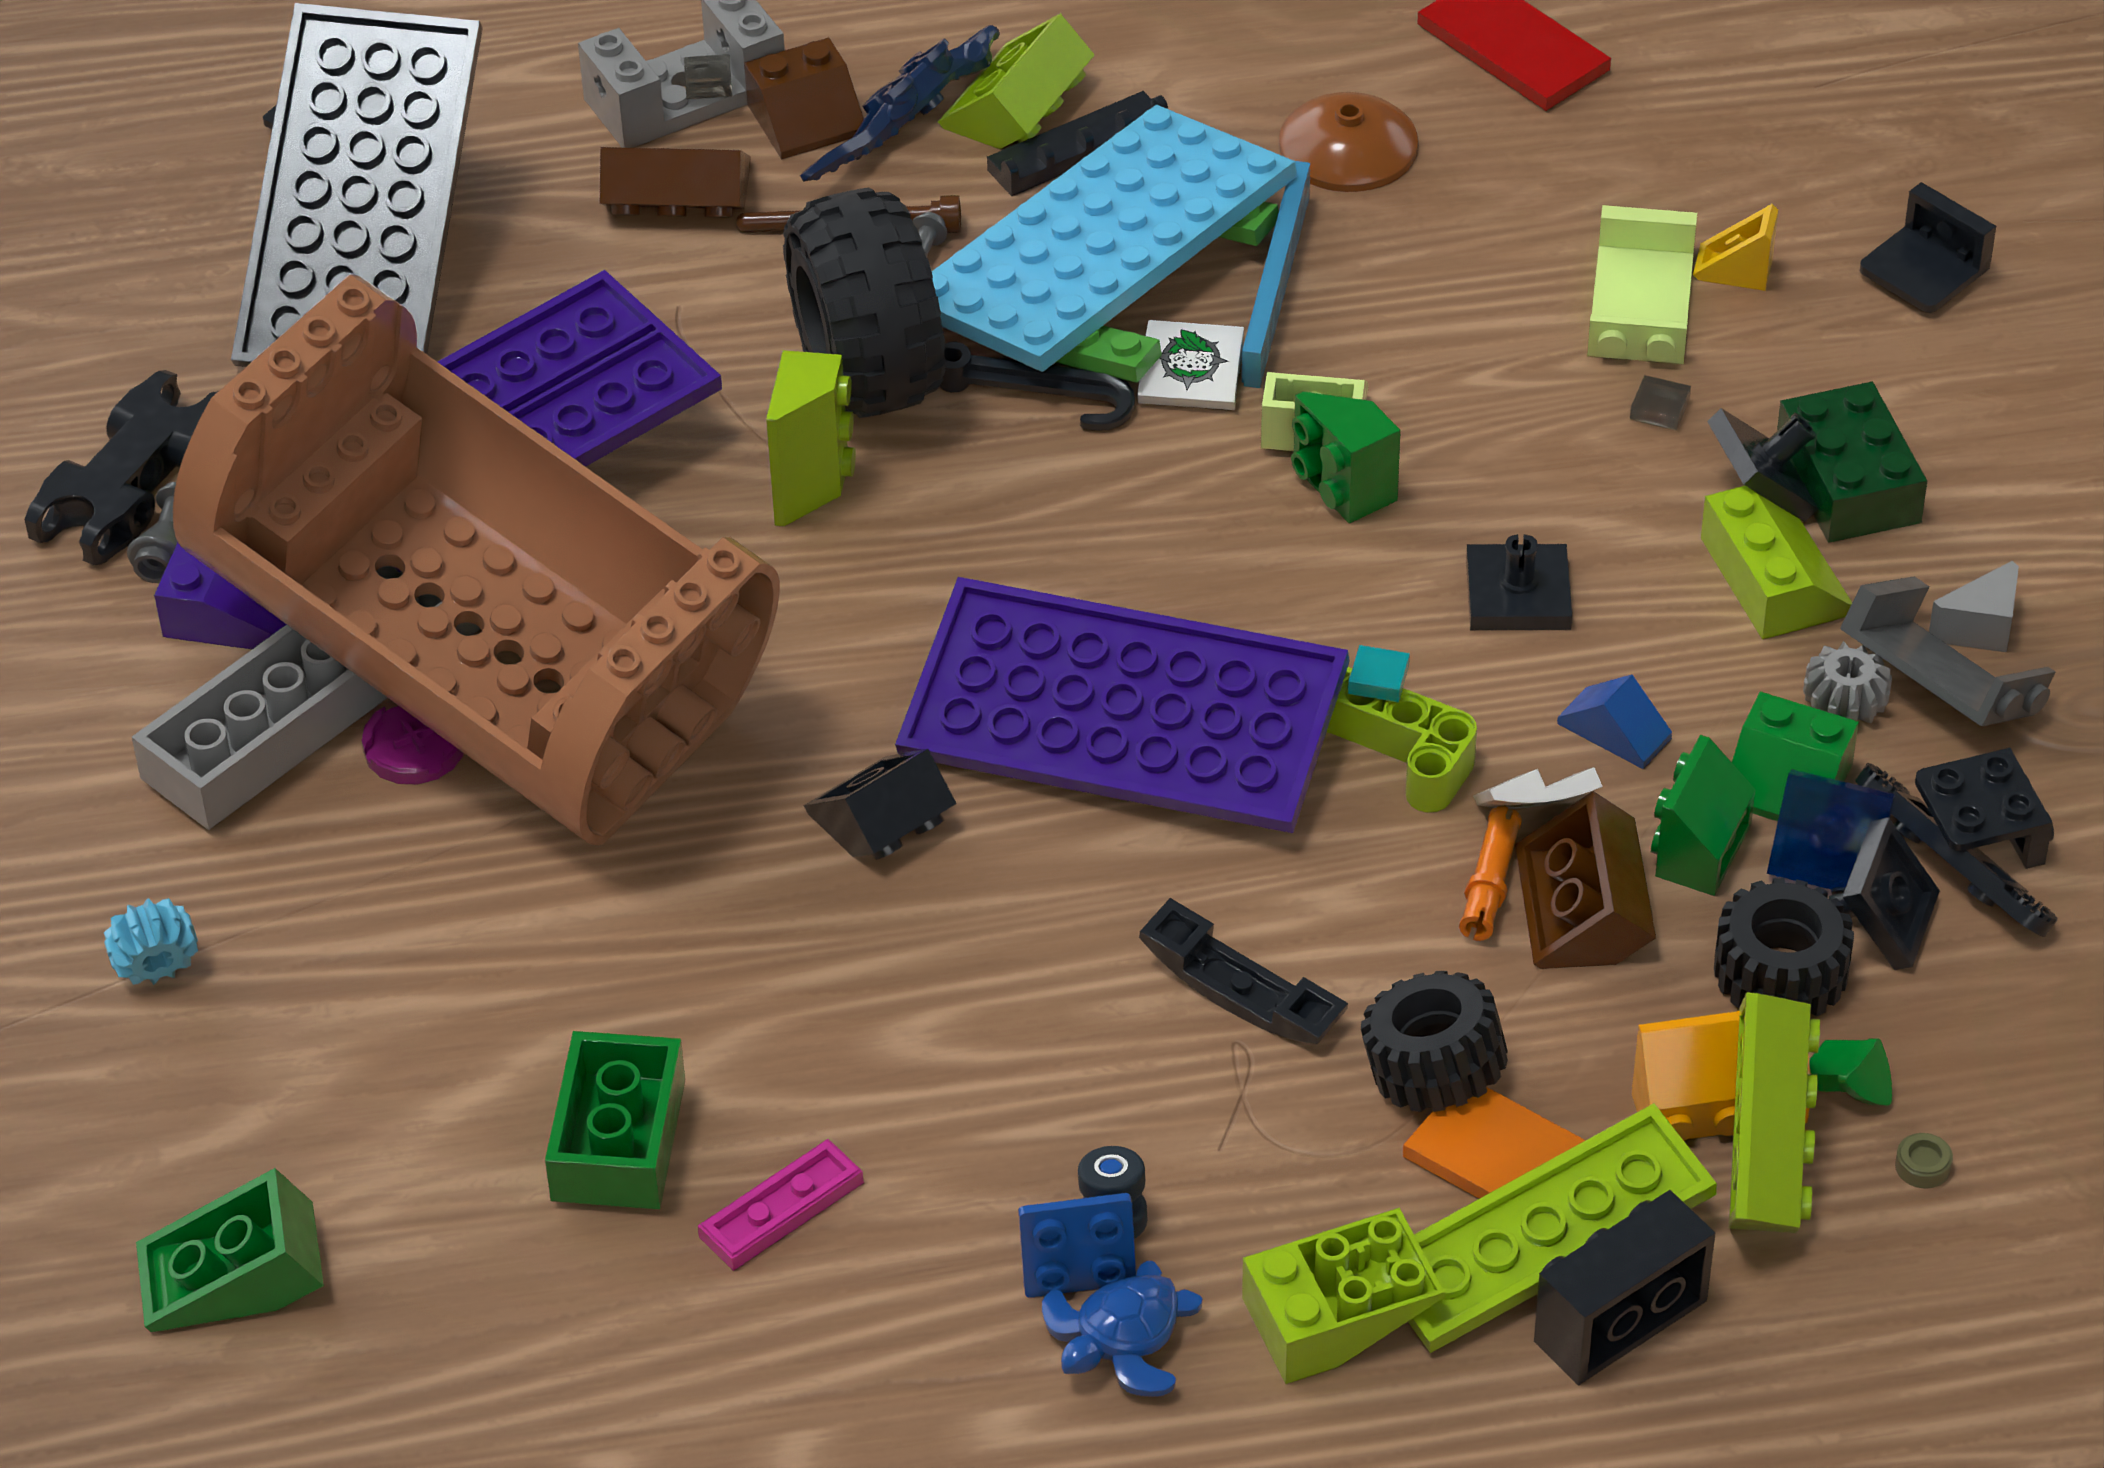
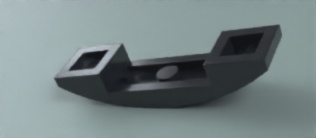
[1139,898,1348,1044]

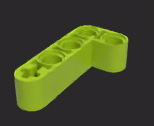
[1327,667,1477,813]

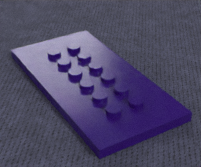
[394,270,722,573]

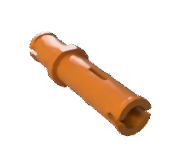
[1459,806,1522,941]

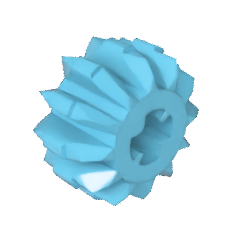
[104,898,198,985]

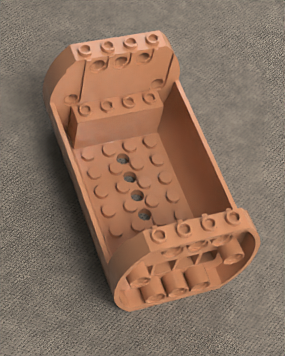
[173,274,780,845]

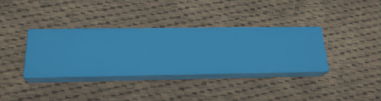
[1242,161,1310,388]

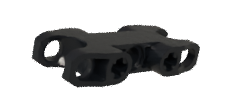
[24,370,219,565]

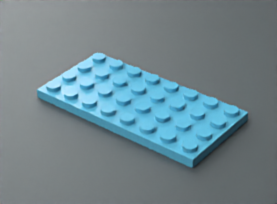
[932,105,1297,372]

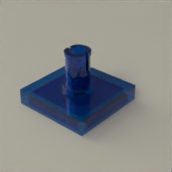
[1766,769,1895,890]

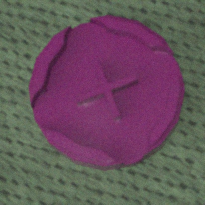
[361,706,464,785]

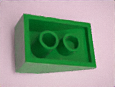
[136,1168,324,1332]

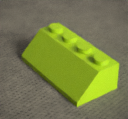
[1729,992,1820,1233]

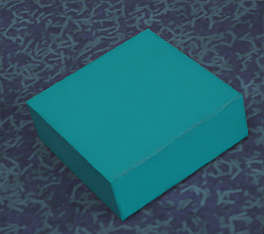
[1348,645,1410,702]

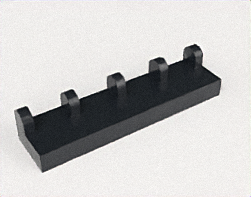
[987,90,1168,196]

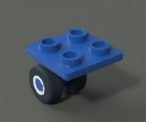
[1018,1146,1148,1297]

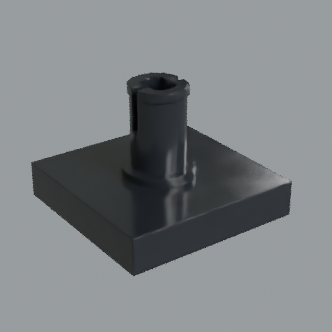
[1707,408,1819,522]
[1466,534,1572,631]
[1829,818,1940,970]

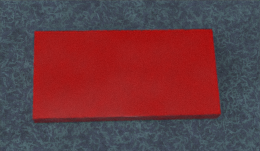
[1417,0,1611,111]

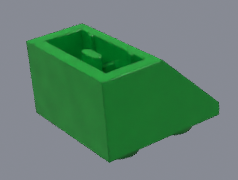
[1291,391,1401,524]
[1651,735,1756,896]

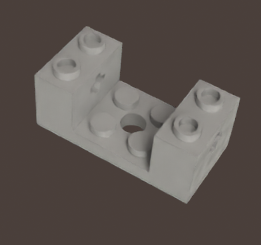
[578,0,785,148]

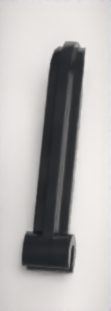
[939,342,1135,431]

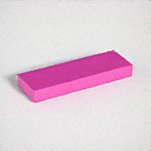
[698,1139,864,1271]

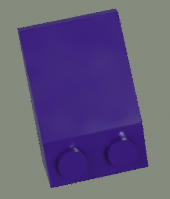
[154,542,287,650]

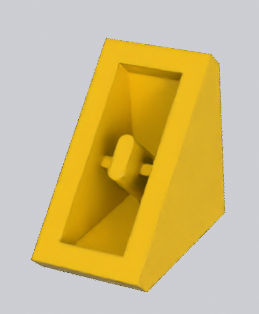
[1693,204,1778,291]

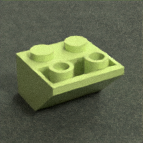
[1261,372,1368,451]

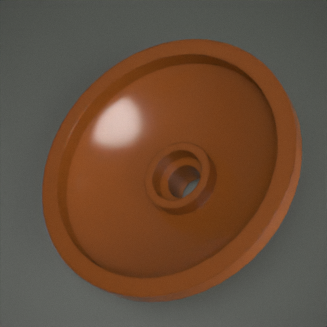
[1279,92,1418,192]

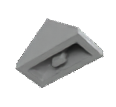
[1929,561,2019,652]

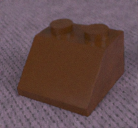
[744,37,864,160]

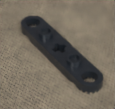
[1855,763,2058,937]

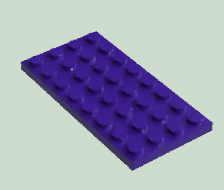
[895,577,1350,833]

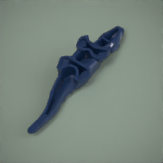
[800,25,1000,182]

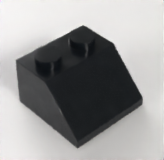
[803,749,957,860]

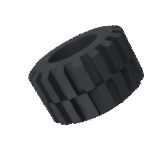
[1714,878,1854,1017]
[1361,971,1508,1112]

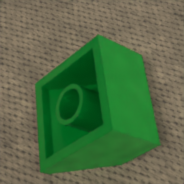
[1732,691,1859,835]

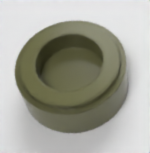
[1895,1133,1953,1189]

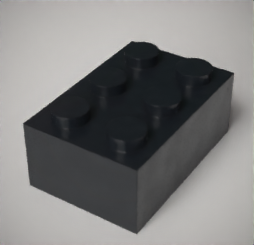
[1534,1190,1716,1386]

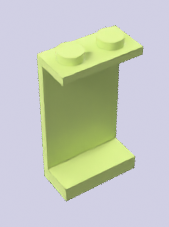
[1587,205,1697,364]

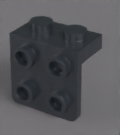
[1859,182,1997,313]
[1915,748,2054,869]

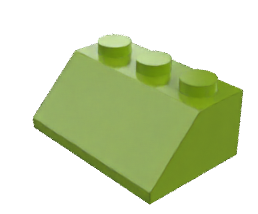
[938,13,1095,149]
[766,350,856,526]
[1701,486,1852,640]

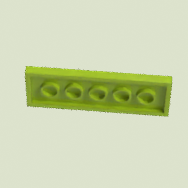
[1408,1103,1717,1353]

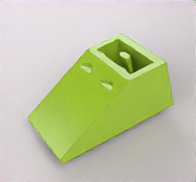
[1242,1207,1445,1384]

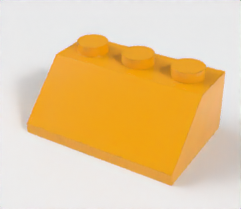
[1632,1011,1811,1141]

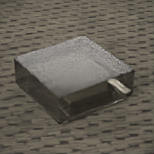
[684,54,732,100]
[1630,375,1691,430]

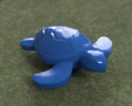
[1042,1261,1203,1397]

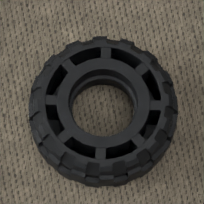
[783,187,946,418]

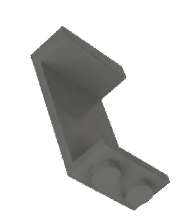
[1840,576,2056,726]

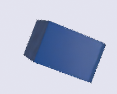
[1557,674,1672,769]

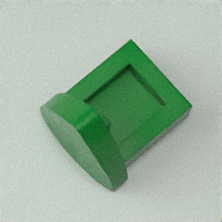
[1809,1038,1892,1106]

